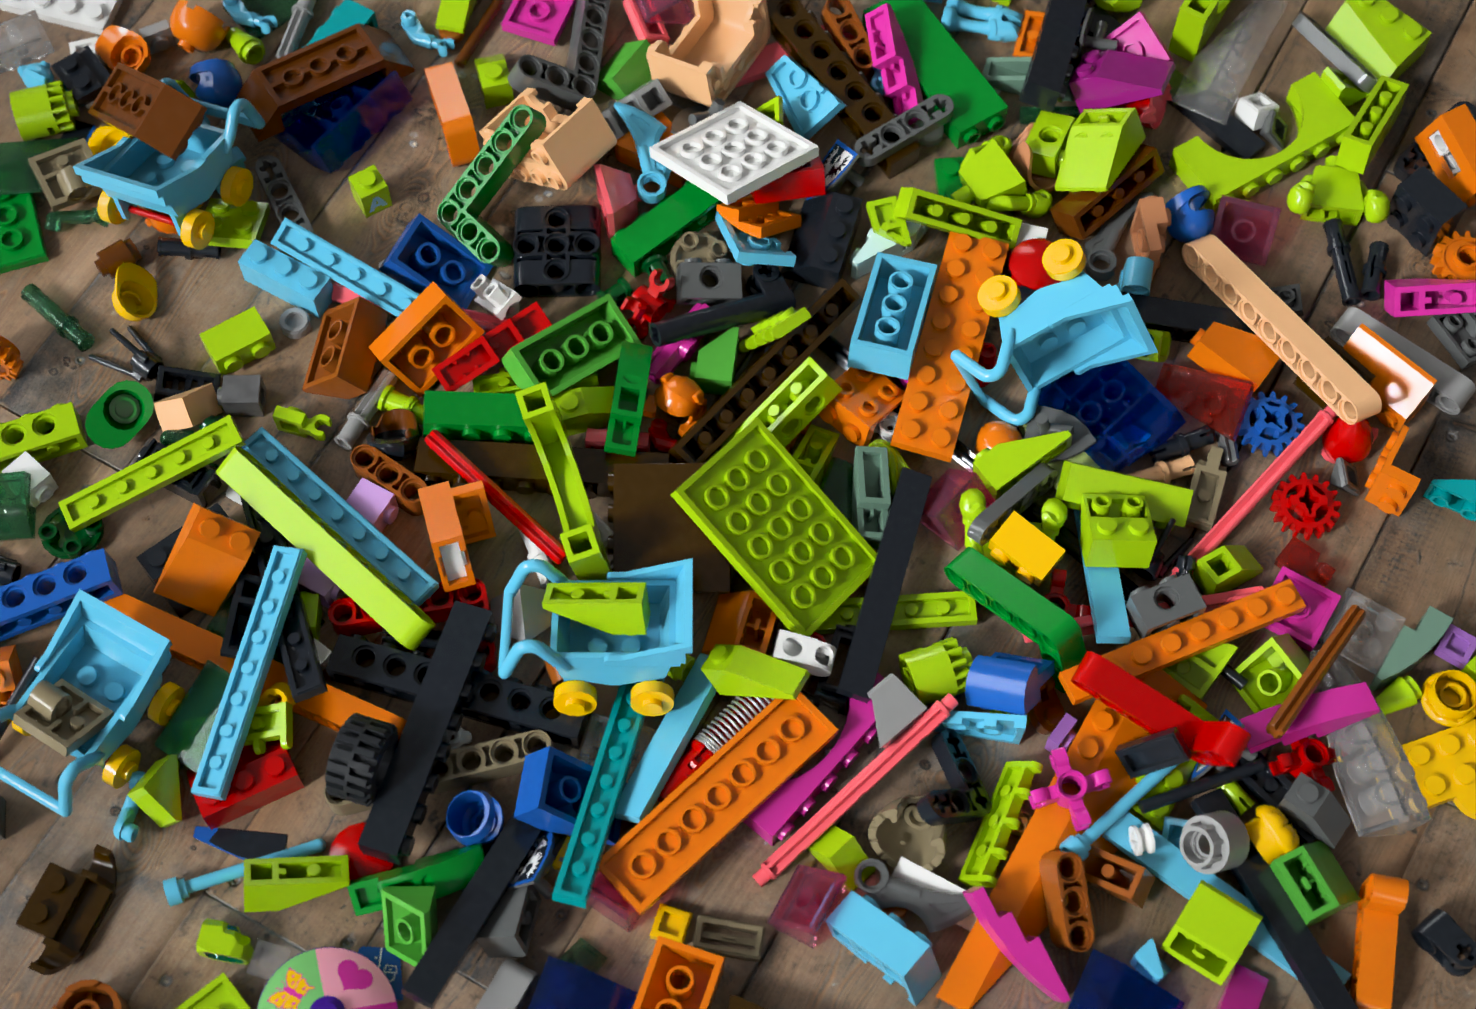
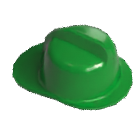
[85,380,154,449]

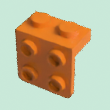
[818,367,905,446]
[1364,425,1421,517]

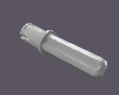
[276,0,317,58]
[334,369,398,450]

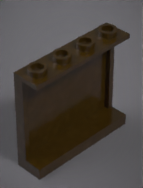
[608,463,731,594]

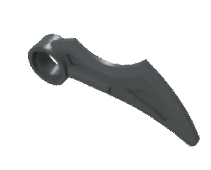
[1085,192,1154,281]
[853,858,974,933]

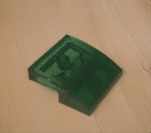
[0,471,36,542]

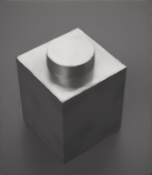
[217,375,266,417]

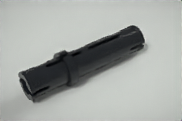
[1323,218,1362,306]

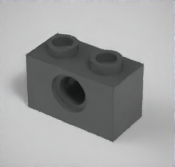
[676,258,742,305]
[1126,573,1207,639]

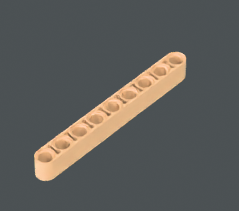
[1182,234,1382,425]

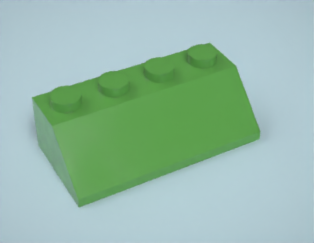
[501,293,642,397]

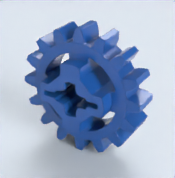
[1234,391,1305,457]

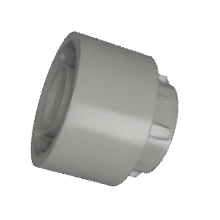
[1180,811,1250,874]

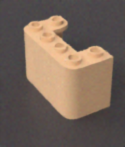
[646,0,771,107]
[479,88,617,190]

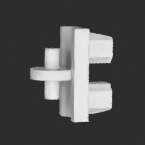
[470,274,522,320]

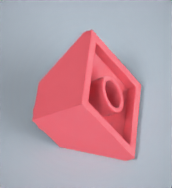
[594,164,642,246]

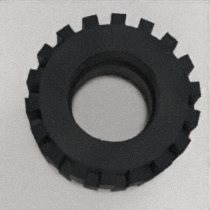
[325,713,399,807]

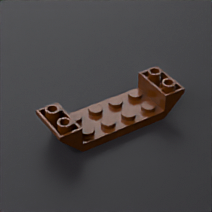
[235,23,415,142]
[88,62,207,161]

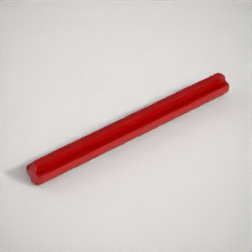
[424,429,567,564]

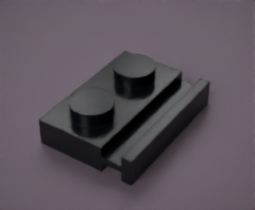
[51,45,110,108]

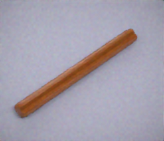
[1266,605,1366,739]

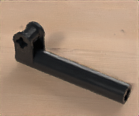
[649,264,796,347]

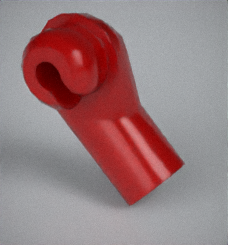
[648,419,678,453]

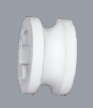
[1128,823,1156,856]

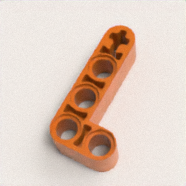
[424,61,480,167]
[1350,873,1409,1009]

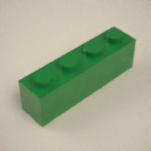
[611,180,723,278]
[423,390,534,445]

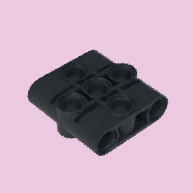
[513,205,602,298]

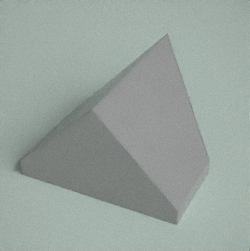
[490,585,552,641]
[867,673,927,749]

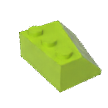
[1325,0,1432,99]

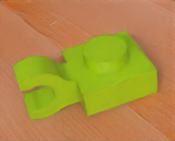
[272,405,332,441]

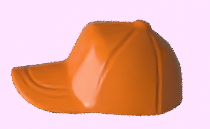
[95,25,151,73]

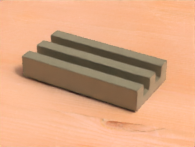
[692,915,765,962]

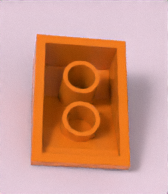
[153,503,260,617]

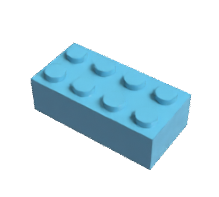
[847,252,937,380]

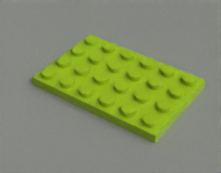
[671,417,876,637]

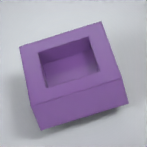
[1433,624,1476,670]
[1045,713,1078,753]

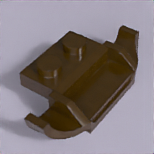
[15,844,117,976]

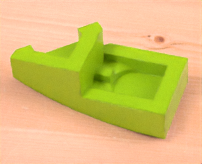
[866,196,912,247]

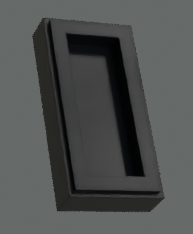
[1115,727,1192,779]

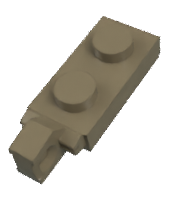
[1185,445,1227,532]

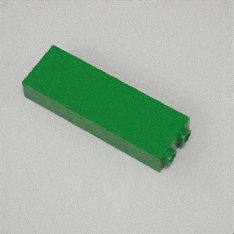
[862,0,1008,149]

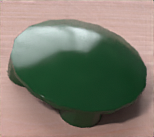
[38,506,104,559]

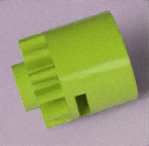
[9,80,80,142]
[898,637,973,706]

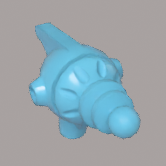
[17,60,68,91]

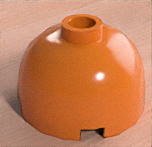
[170,0,230,54]

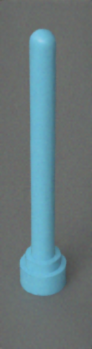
[1059,764,1179,862]
[163,838,326,907]

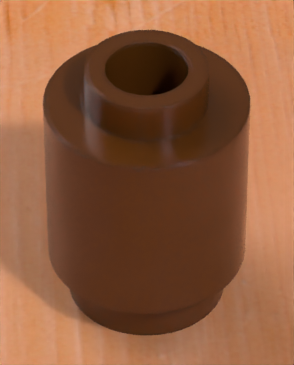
[94,238,142,279]

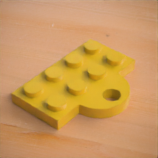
[1393,719,1476,820]

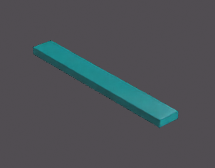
[552,682,646,909]

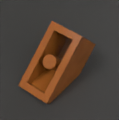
[1083,845,1156,909]

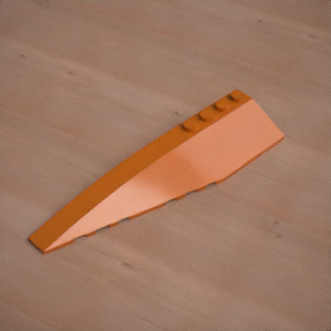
[936,669,1207,1009]

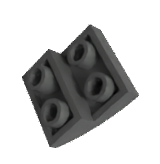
[1426,312,1476,370]

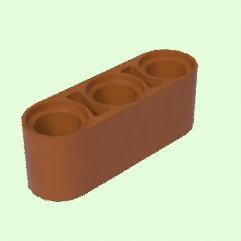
[820,0,873,76]
[350,444,427,516]
[1039,850,1095,952]

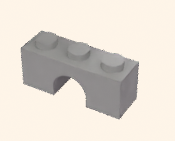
[601,78,673,139]

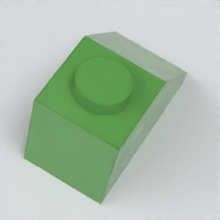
[690,327,739,395]

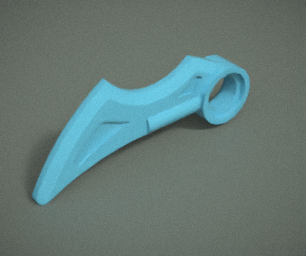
[614,102,671,204]

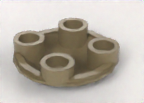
[670,231,729,287]

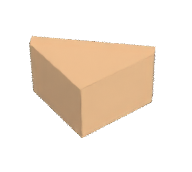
[154,383,223,432]

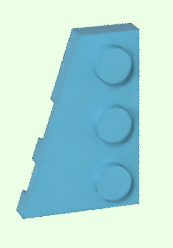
[765,55,846,140]
[715,211,797,267]
[926,709,1027,744]

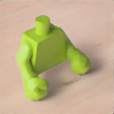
[951,135,1053,219]
[1287,155,1390,226]
[959,488,1067,581]

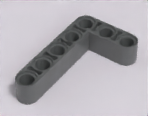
[508,0,610,111]

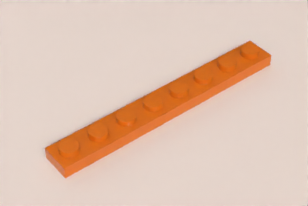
[1058,579,1306,706]

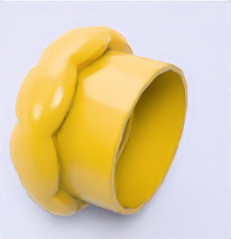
[1420,670,1476,727]
[1244,805,1300,865]

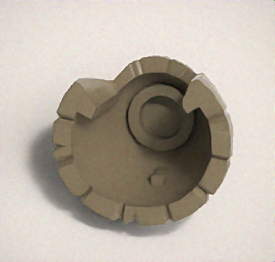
[868,794,947,871]

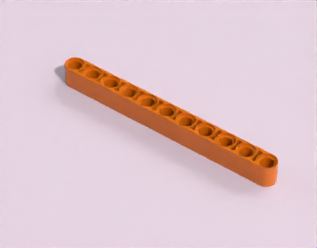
[104,593,406,740]

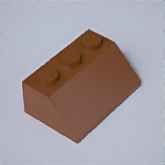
[302,296,389,399]

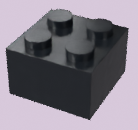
[1386,166,1468,257]

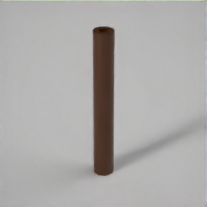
[454,0,504,68]

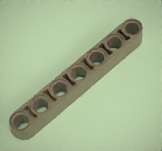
[324,730,553,816]

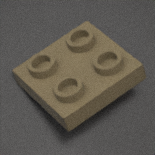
[28,138,103,212]
[13,679,114,757]

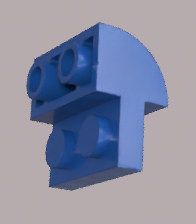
[965,652,1055,715]

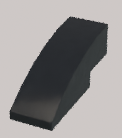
[220,573,262,658]

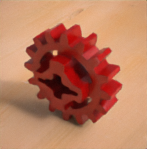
[1269,472,1342,541]

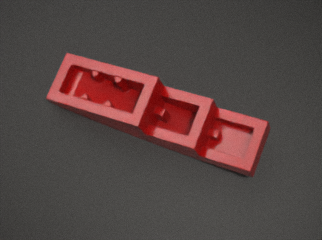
[431,301,552,391]

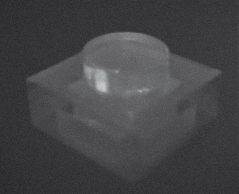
[247,939,292,980]

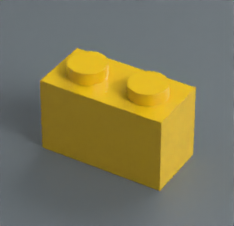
[988,511,1066,587]

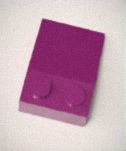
[1069,49,1175,114]

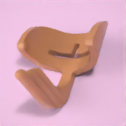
[1008,122,1059,192]

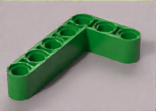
[437,104,546,267]
[944,547,1086,693]

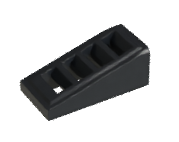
[154,365,221,401]

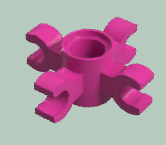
[1028,747,1112,832]

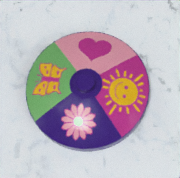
[257,947,398,1009]

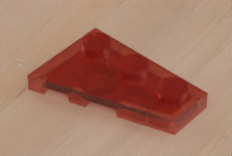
[1154,363,1255,442]

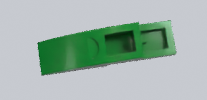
[604,341,653,457]
[347,843,485,916]

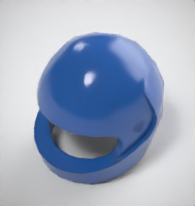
[189,59,243,108]
[1165,185,1215,243]
[446,790,505,846]

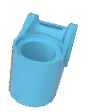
[1118,256,1154,296]

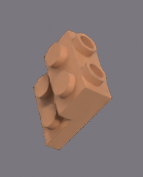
[1130,196,1172,281]

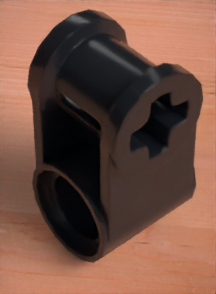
[1411,908,1476,977]

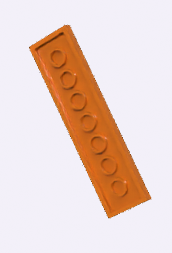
[890,231,1010,463]
[598,692,839,916]

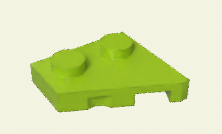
[1163,644,1239,699]

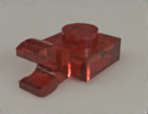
[1274,536,1336,587]

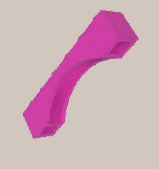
[743,672,884,846]

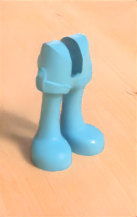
[941,0,1024,42]

